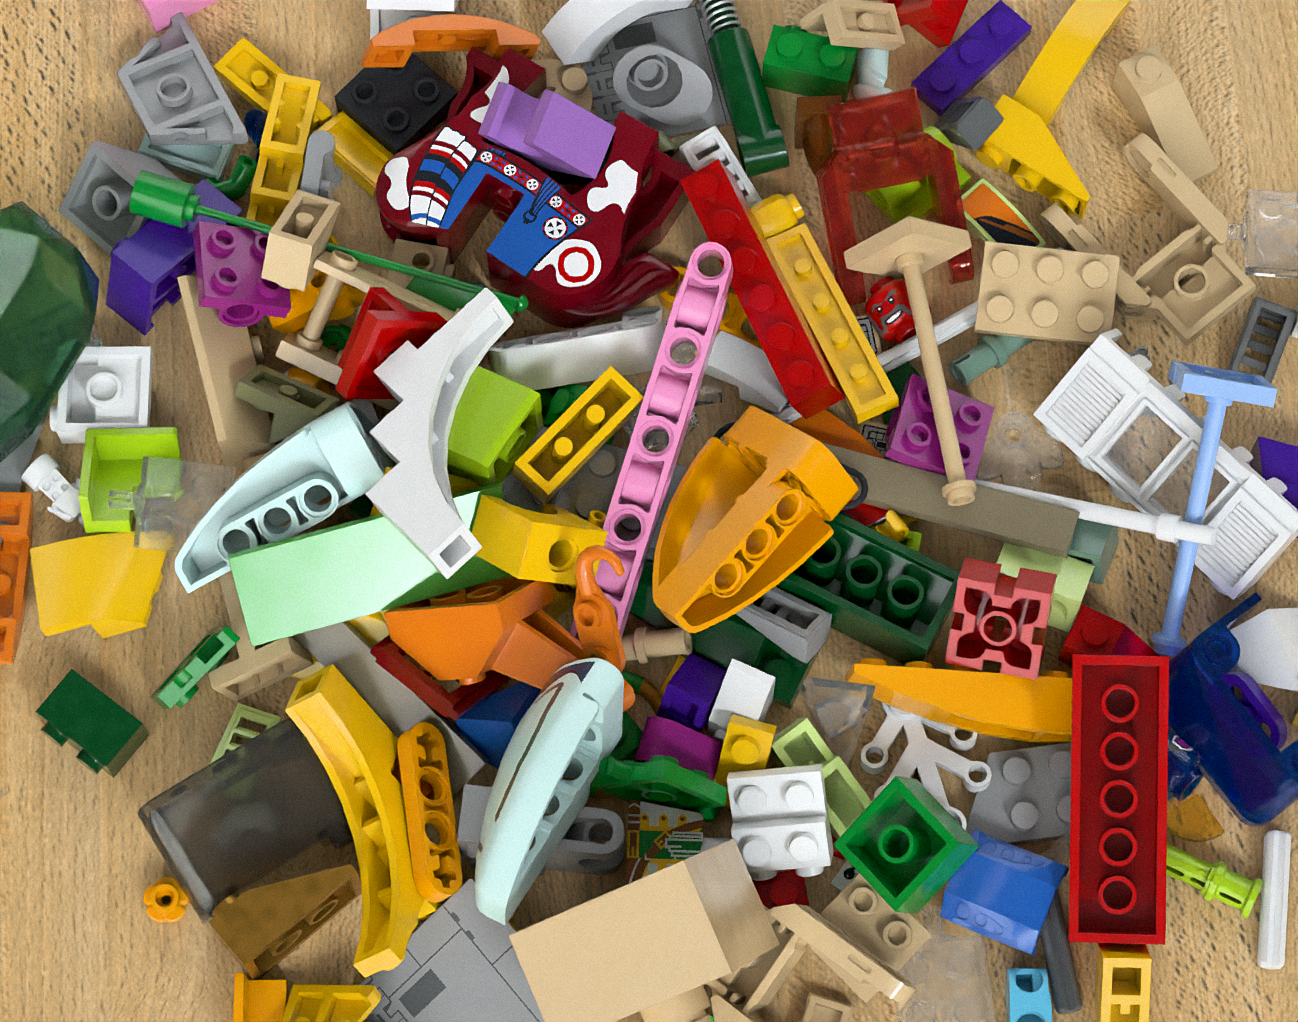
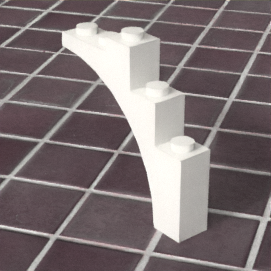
[365,287,514,579]

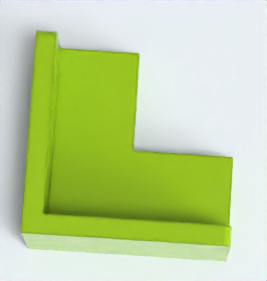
[78,427,183,533]

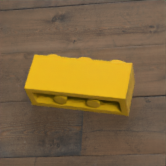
[511,366,644,503]

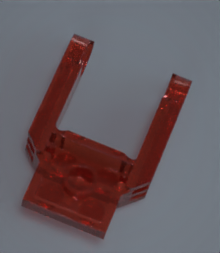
[815,87,974,306]

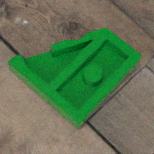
[150,626,240,709]

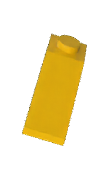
[1095,943,1152,1022]

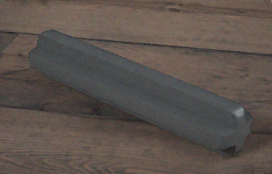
[1040,889,1082,1014]

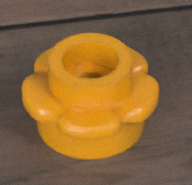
[143,877,190,922]

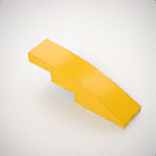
[244,73,321,228]

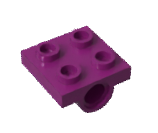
[193,221,291,327]
[884,374,995,481]

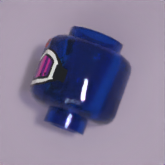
[1167,732,1204,801]

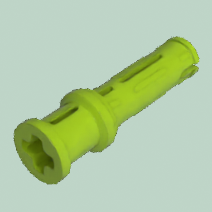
[1166,843,1264,919]

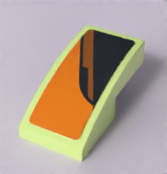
[949,178,1046,247]

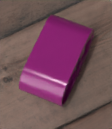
[634,716,723,781]

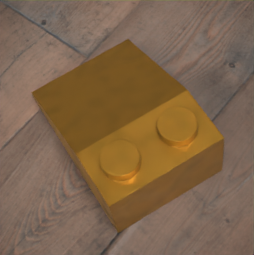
[208,864,362,980]

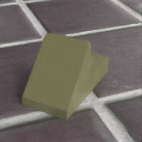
[235,364,339,444]

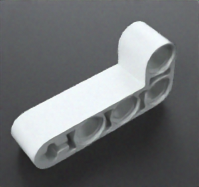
[488,306,666,390]

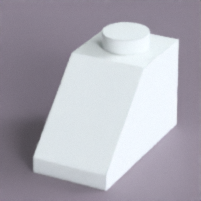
[708,658,775,744]

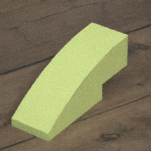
[770,718,872,840]

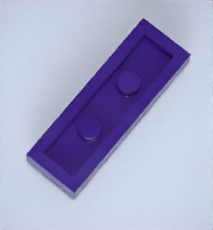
[910,0,1032,117]

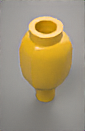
[750,192,805,239]

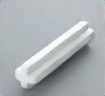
[1257,830,1291,970]

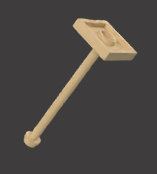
[843,216,977,506]

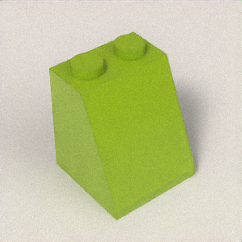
[447,366,544,486]

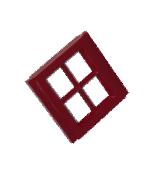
[370,635,512,721]

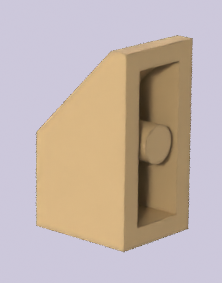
[261,190,340,291]

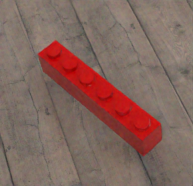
[680,159,845,419]

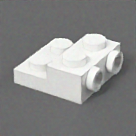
[50,346,153,444]
[727,764,834,881]

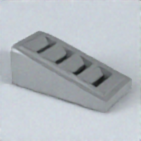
[735,587,832,664]

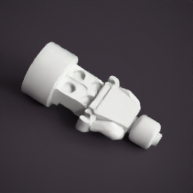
[21,453,84,526]

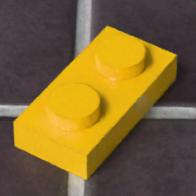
[714,713,777,808]

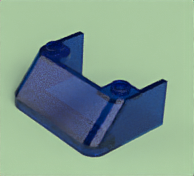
[1168,592,1298,827]

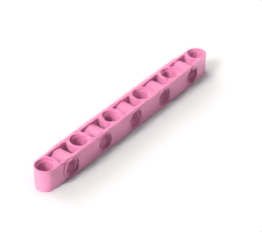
[570,242,733,642]

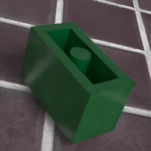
[35,669,149,778]

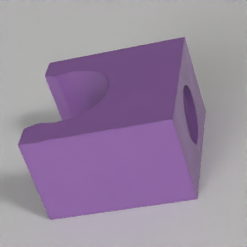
[478,82,616,179]

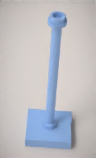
[1151,360,1277,656]

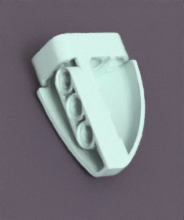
[175,402,394,593]

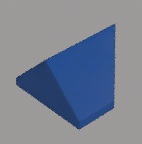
[455,681,541,769]

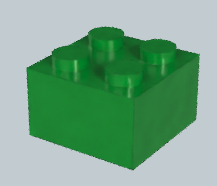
[833,776,980,914]

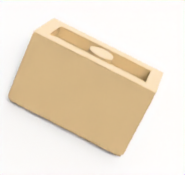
[799,0,905,51]

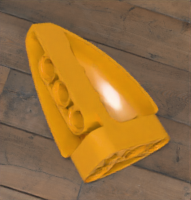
[652,405,859,633]

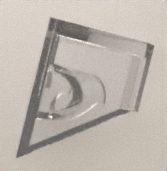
[801,677,876,770]

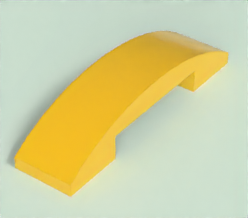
[1012,0,1130,128]

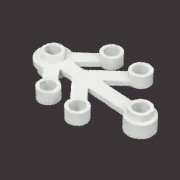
[860,702,992,831]

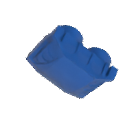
[940,829,1069,956]

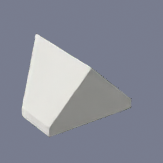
[1216,608,1298,692]

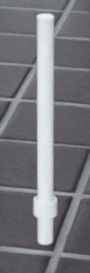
[974,479,1217,546]

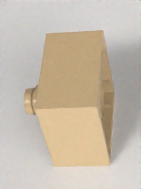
[509,838,780,1022]

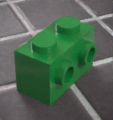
[762,25,858,105]

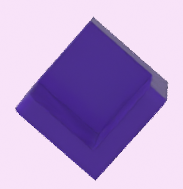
[656,654,727,732]

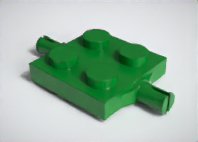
[593,755,727,822]

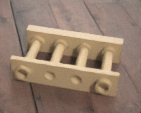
[275,250,461,411]

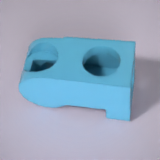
[1006,968,1052,1022]

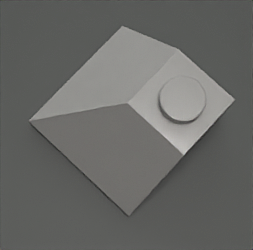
[58,141,181,255]

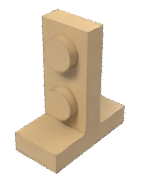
[208,572,314,702]

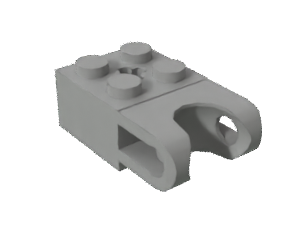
[457,784,626,876]

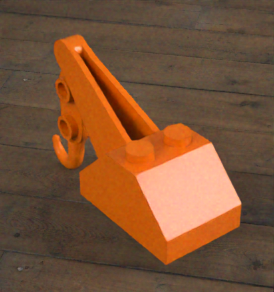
[384,545,635,712]

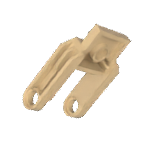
[1038,133,1256,346]
[706,904,916,1022]

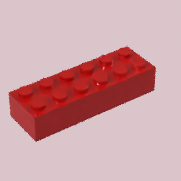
[1068,654,1169,945]

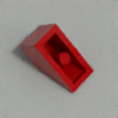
[1058,605,1159,666]

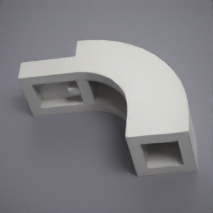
[542,0,693,65]

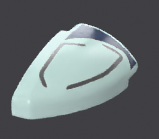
[475,658,624,925]

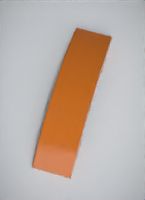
[361,14,540,68]
[0,492,33,664]

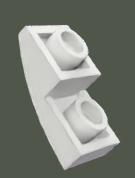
[705,330,788,414]

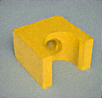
[472,495,608,585]

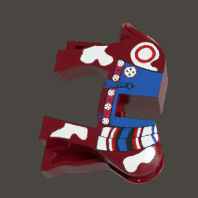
[376,47,696,328]

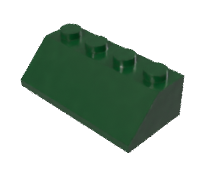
[775,513,960,664]

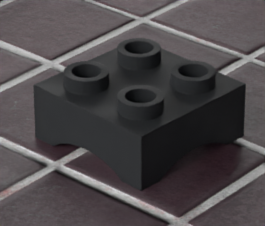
[334,53,458,155]

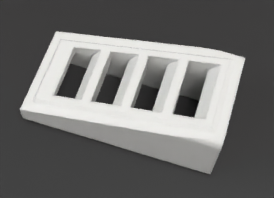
[679,126,762,207]

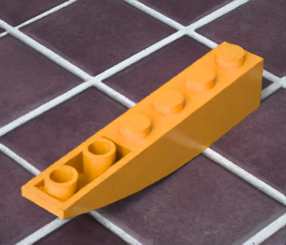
[845,658,1072,744]

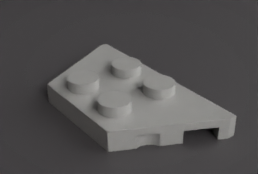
[117,12,249,145]
[966,742,1071,846]

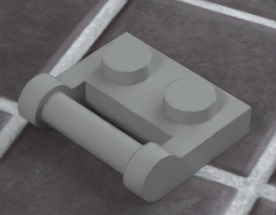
[301,130,342,202]

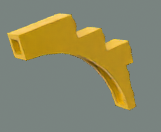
[285,664,443,978]

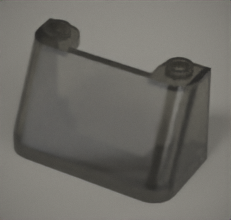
[137,718,354,924]

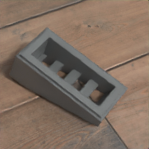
[933,96,1004,151]
[1227,296,1298,383]

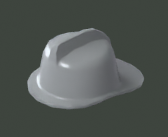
[612,44,713,126]

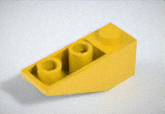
[971,94,1090,219]

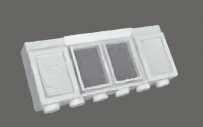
[1033,328,1298,600]

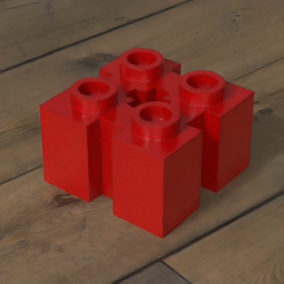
[945,557,1057,680]

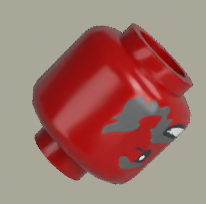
[865,276,931,344]

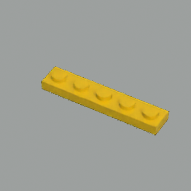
[766,223,899,424]

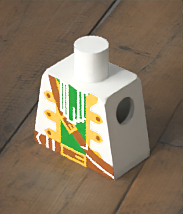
[626,800,731,885]

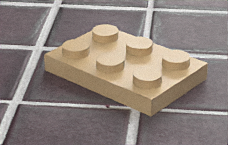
[975,241,1120,345]

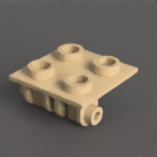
[806,873,932,1004]

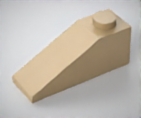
[1112,44,1218,183]

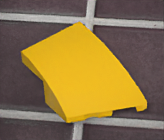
[30,531,175,639]

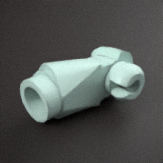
[853,48,894,111]

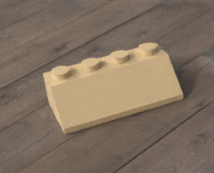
[177,275,284,472]

